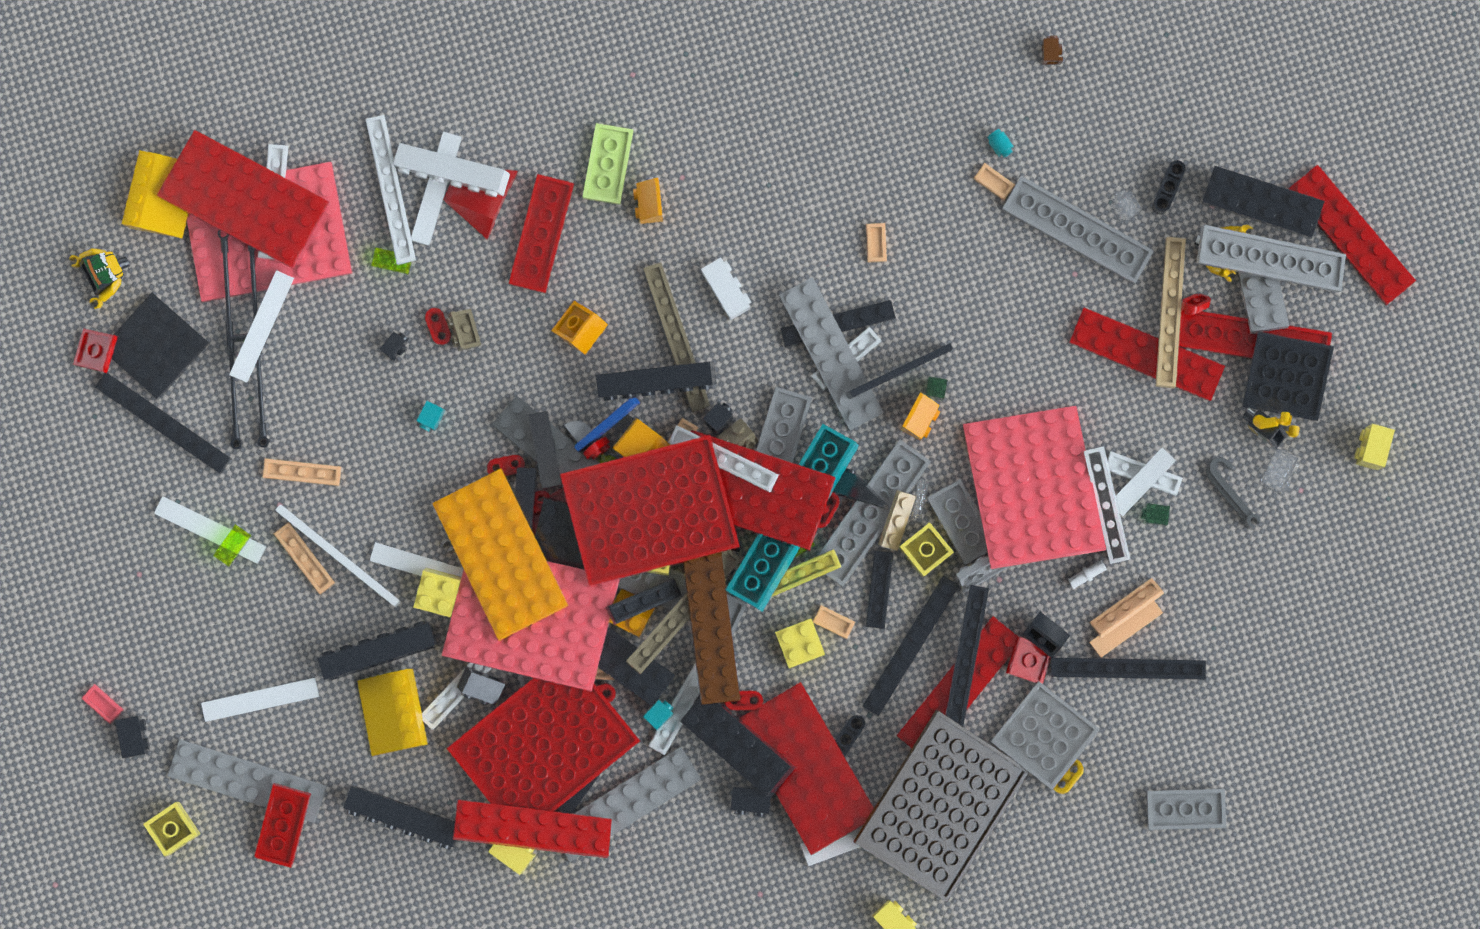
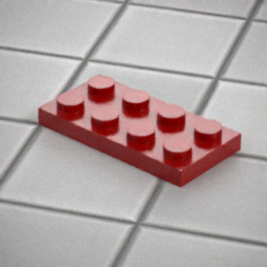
[254,783,312,868]

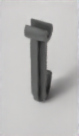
[1205,457,1261,530]

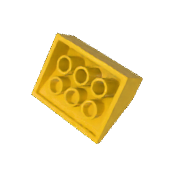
[121,150,188,239]
[357,669,428,756]

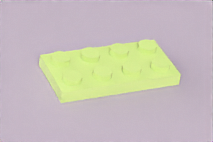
[583,123,634,205]

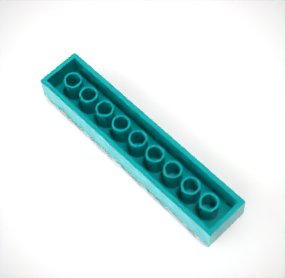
[726,424,859,612]

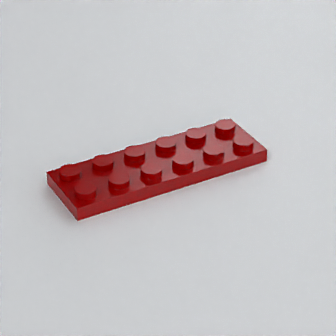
[508,174,575,294]

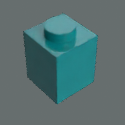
[417,401,445,432]
[643,700,674,731]

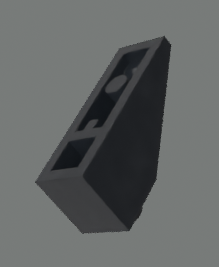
[833,468,889,510]

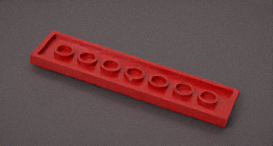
[1288,164,1416,306]
[1069,307,1225,402]
[1179,309,1332,359]
[896,616,1017,748]
[453,800,612,858]

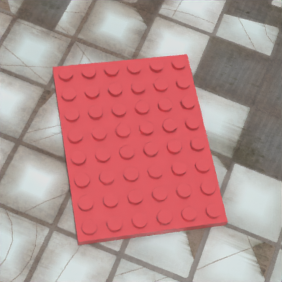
[187,162,352,302]
[963,406,1106,569]
[442,561,620,692]

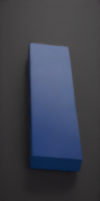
[574,398,640,452]

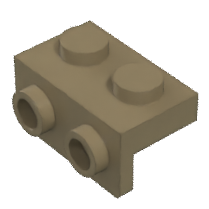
[446,308,481,352]
[716,418,759,449]

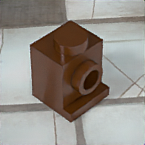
[1042,35,1063,65]

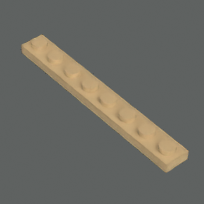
[1155,237,1186,388]

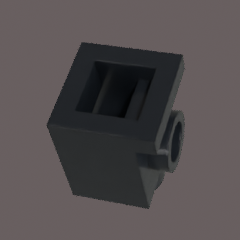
[380,332,409,363]

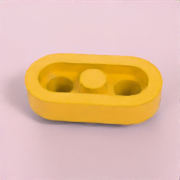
[1054,760,1084,794]

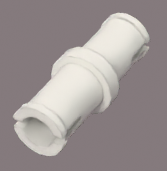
[1068,560,1107,589]

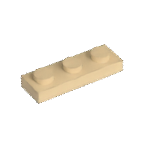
[878,490,916,551]

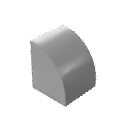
[564,421,592,443]

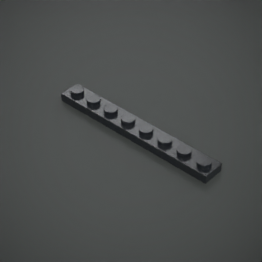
[95,373,232,474]
[862,575,960,716]
[945,585,989,727]
[1051,658,1206,680]

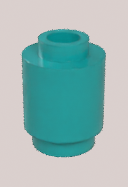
[987,129,1014,158]

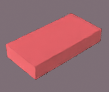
[81,684,124,724]

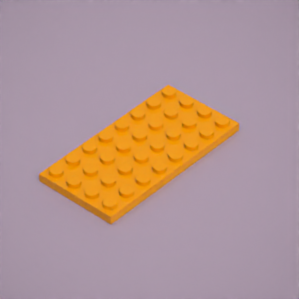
[432,469,569,641]

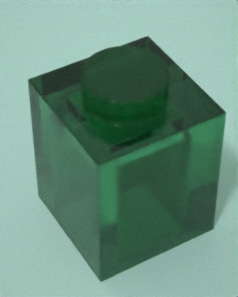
[925,376,948,401]
[1140,503,1170,527]

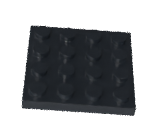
[111,292,209,400]
[1242,331,1334,421]
[535,497,585,570]

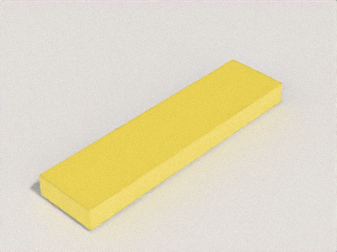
[772,549,841,597]

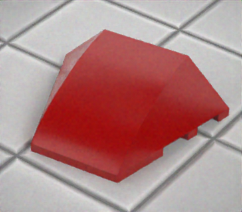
[443,169,518,240]

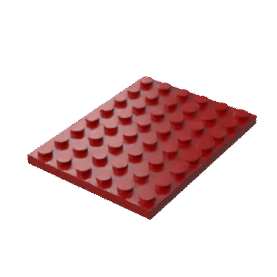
[560,435,740,587]
[446,678,640,812]

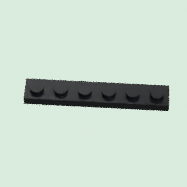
[780,300,896,347]

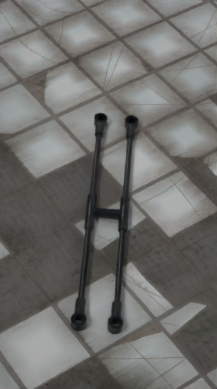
[218,230,270,449]

